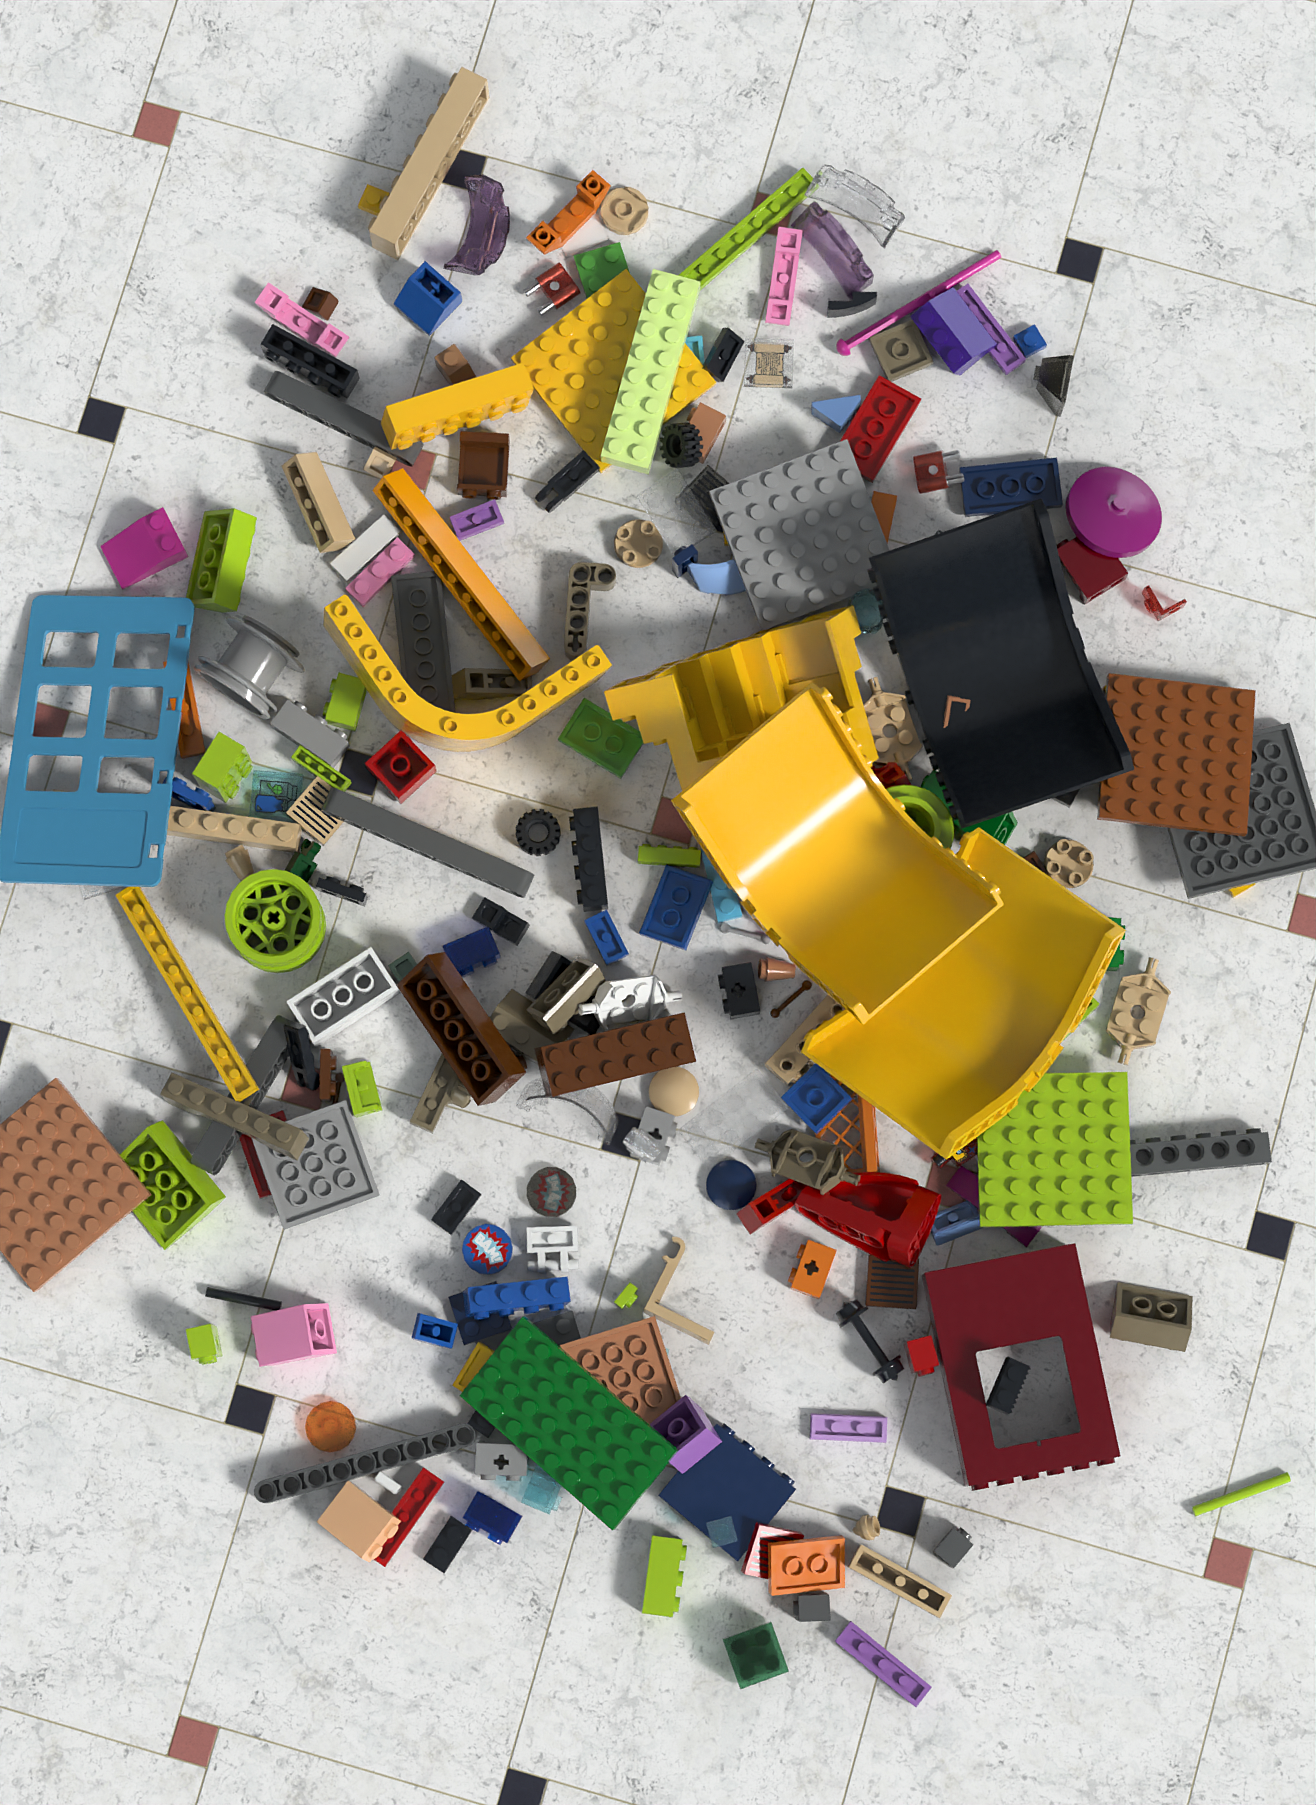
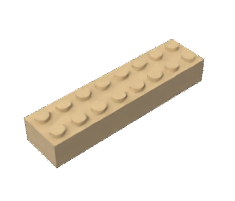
[368,67,490,260]

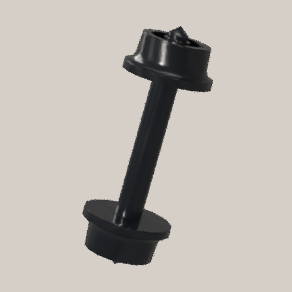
[836,1299,904,1384]

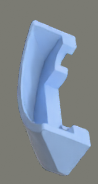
[687,559,746,596]

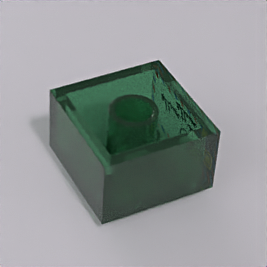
[722,1621,789,1690]

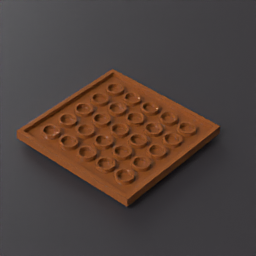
[1097,673,1256,836]

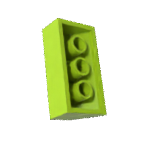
[186,508,257,613]

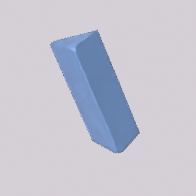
[931,1201,983,1246]

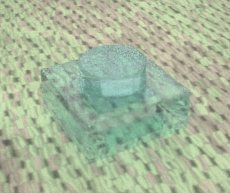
[706,1516,738,1548]

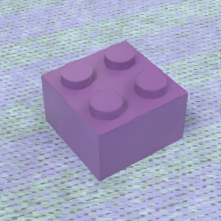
[649,1395,722,1474]

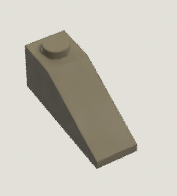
[452,668,533,700]

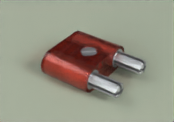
[524,262,581,316]
[913,450,964,494]

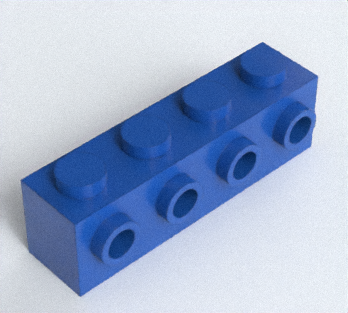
[463,1276,571,1319]

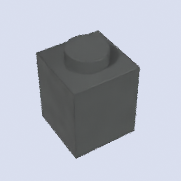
[933,1527,974,1568]
[793,1594,831,1622]

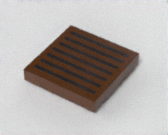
[865,1255,919,1310]

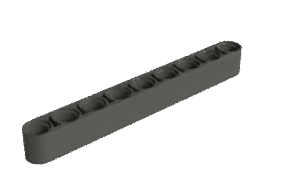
[321,787,535,898]
[254,1423,476,1503]

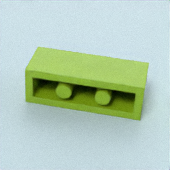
[642,1535,687,1617]

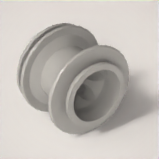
[194,615,305,720]

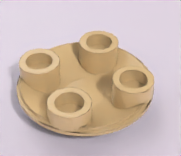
[614,519,663,568]
[1044,839,1094,888]
[649,1067,699,1117]

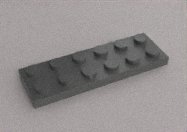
[391,571,456,713]

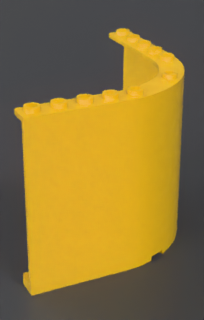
[323,594,612,752]
[671,682,1004,1024]
[801,827,1126,1160]

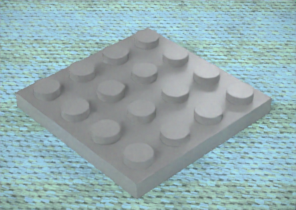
[251,1100,380,1230]

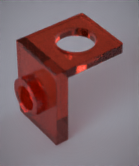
[1142,585,1187,621]

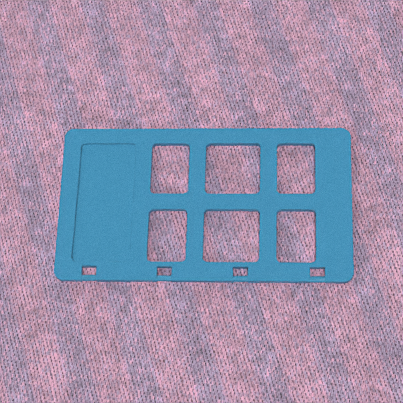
[0,595,195,887]

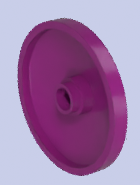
[1065,467,1162,558]

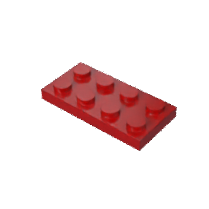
[840,375,921,483]

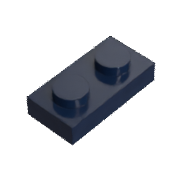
[672,544,698,578]

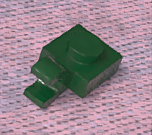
[284,839,321,883]

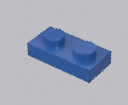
[584,909,629,966]

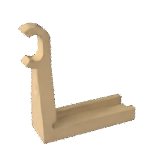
[643,1237,714,1345]

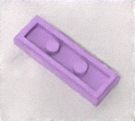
[810,1413,887,1443]

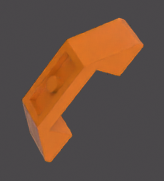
[526,170,611,255]

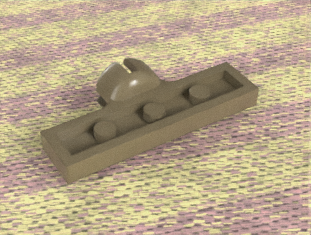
[410,1054,471,1134]

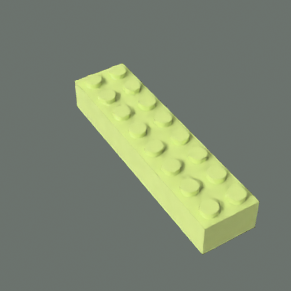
[601,269,700,475]

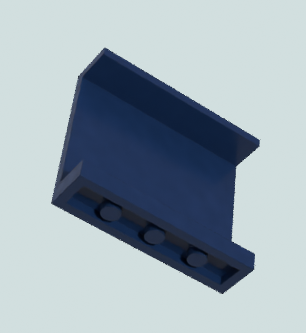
[658,1423,796,1562]

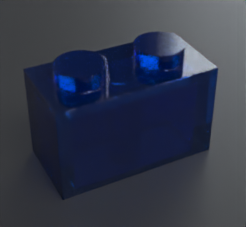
[442,927,501,978]
[463,1491,523,1545]

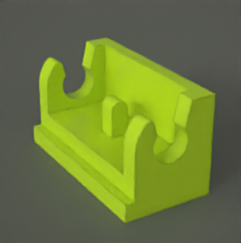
[342,1061,383,1117]

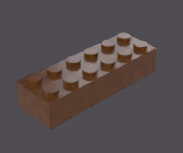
[396,952,527,1106]
[534,1012,696,1098]

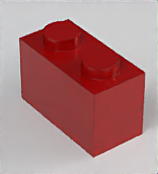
[903,1335,939,1377]

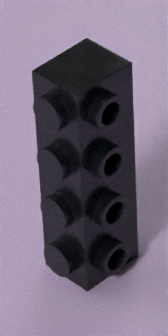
[260,324,360,399]
[569,806,608,912]

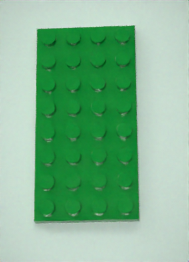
[459,1316,679,1530]

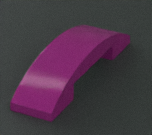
[946,1166,1042,1248]

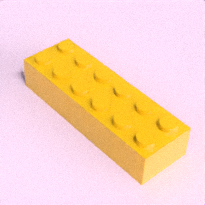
[381,363,534,450]

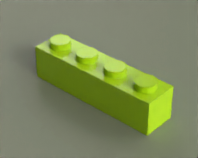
[291,745,351,792]
[638,844,701,868]

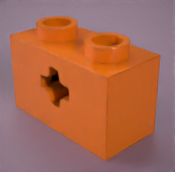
[788,1240,837,1299]

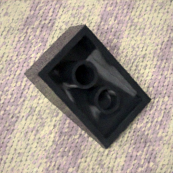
[525,951,600,1035]

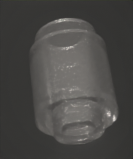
[623,1127,662,1163]

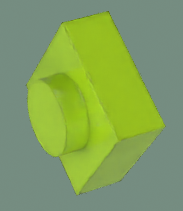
[614,1282,639,1309]

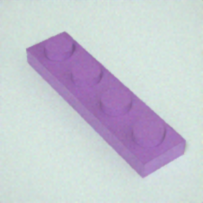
[957,283,1026,375]
[835,1621,932,1707]

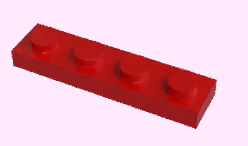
[374,1467,445,1567]

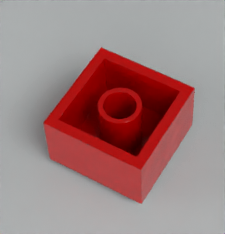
[365,730,437,804]

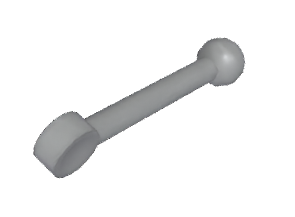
[720,923,771,944]

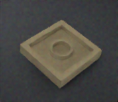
[869,320,934,382]

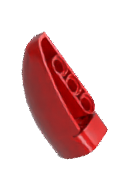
[795,1172,941,1268]

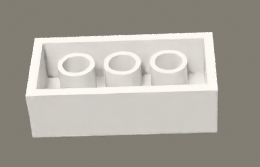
[286,947,400,1047]

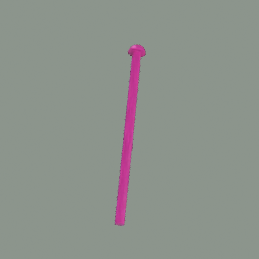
[836,250,1001,356]

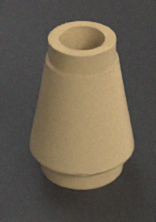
[225,845,254,881]

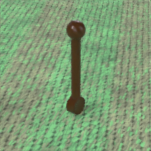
[770,980,812,1018]
[332,1072,345,1105]

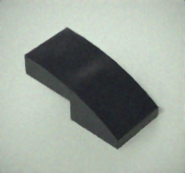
[827,292,877,318]
[472,897,530,946]

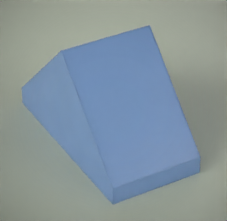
[811,395,861,433]

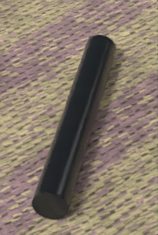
[205,1287,282,1311]

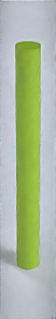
[1191,1472,1291,1516]

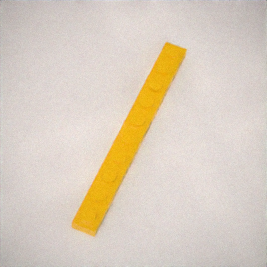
[115,887,259,1102]

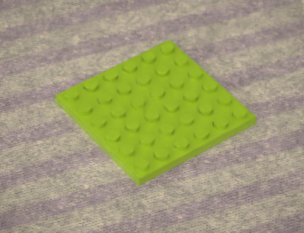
[977,1072,1133,1227]

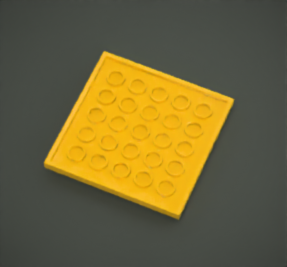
[511,269,716,473]

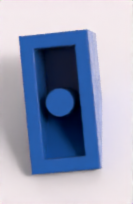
[412,1313,458,1349]

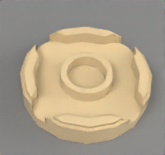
[601,187,649,235]

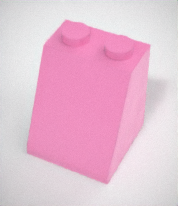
[251,1303,337,1367]

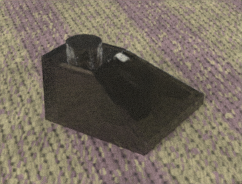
[1033,355,1074,417]

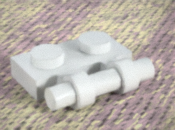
[527,1226,579,1273]

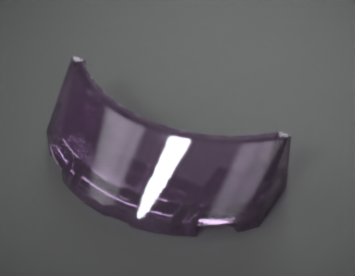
[443,174,510,276]
[791,201,874,299]

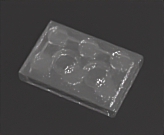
[636,468,717,554]

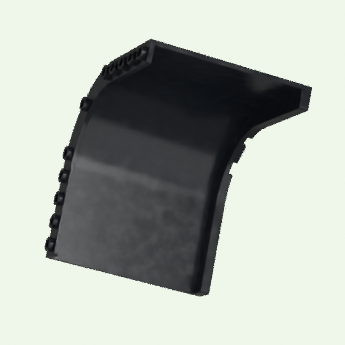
[867,498,1134,829]

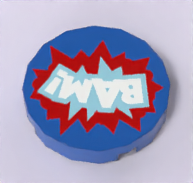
[462,1224,513,1275]

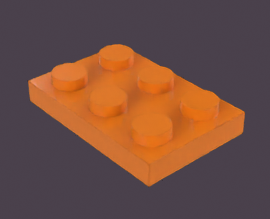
[768,1535,845,1596]

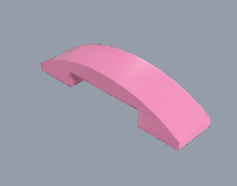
[765,227,803,326]
[255,282,349,358]

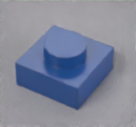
[1013,324,1047,358]

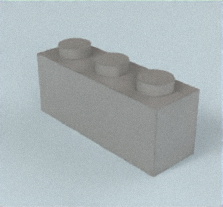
[270,699,350,768]

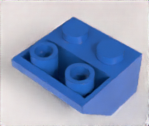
[394,261,462,336]

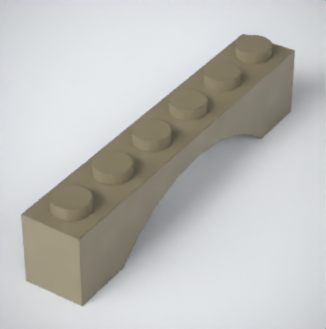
[160,1073,309,1161]

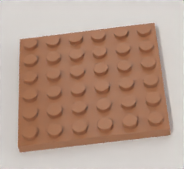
[0,1078,152,1292]

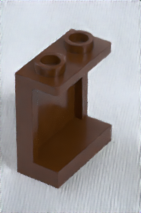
[457,431,510,500]

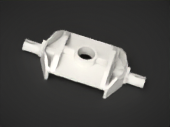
[578,975,682,1031]

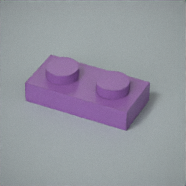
[449,499,504,541]

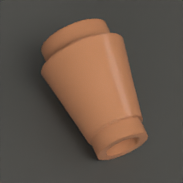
[758,957,796,982]

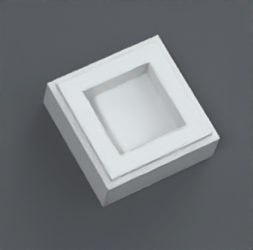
[375,1471,403,1494]

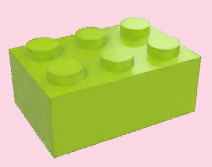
[192,732,253,803]

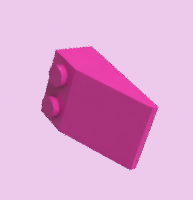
[100,507,188,590]

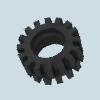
[659,423,703,468]
[516,809,561,856]

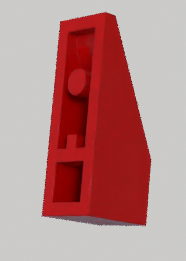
[736,1179,808,1235]

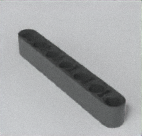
[263,371,424,467]
[191,1015,290,1176]

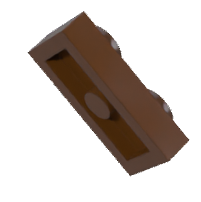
[319,1049,337,1102]

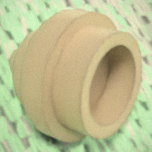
[852,1514,880,1541]

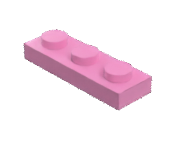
[345,537,415,607]

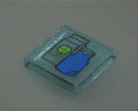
[249,770,304,823]

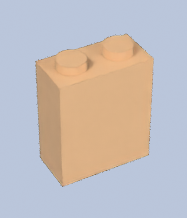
[317,1481,401,1562]

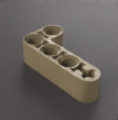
[564,562,616,661]

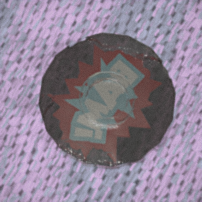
[527,1167,577,1217]

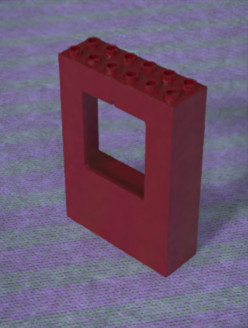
[922,1243,1121,1491]

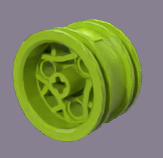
[224,869,326,973]

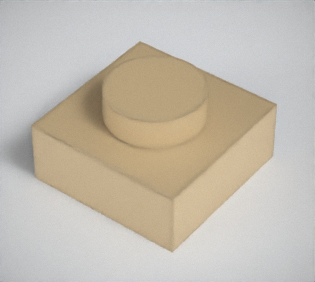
[363,447,397,479]

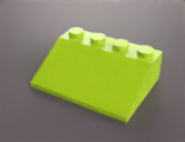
[120,1120,226,1250]

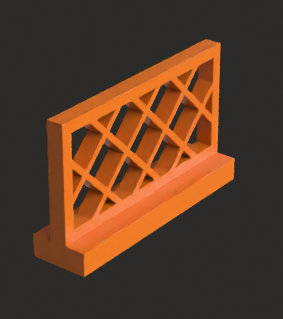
[815,1075,880,1173]

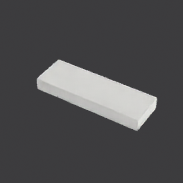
[330,514,401,583]

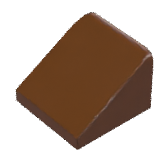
[302,287,339,321]

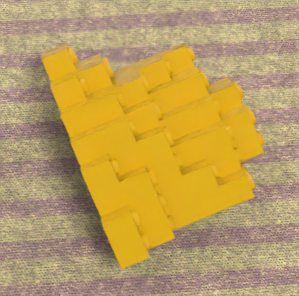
[604,605,879,791]

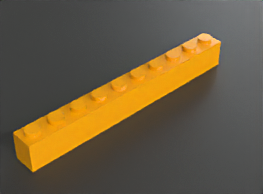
[372,468,550,681]

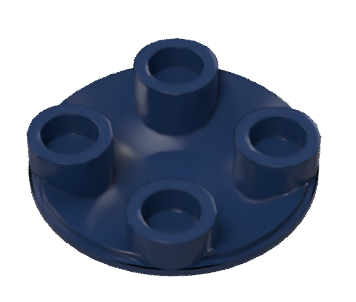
[706,1160,757,1210]

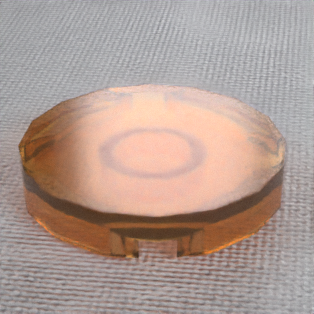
[305,1401,357,1453]

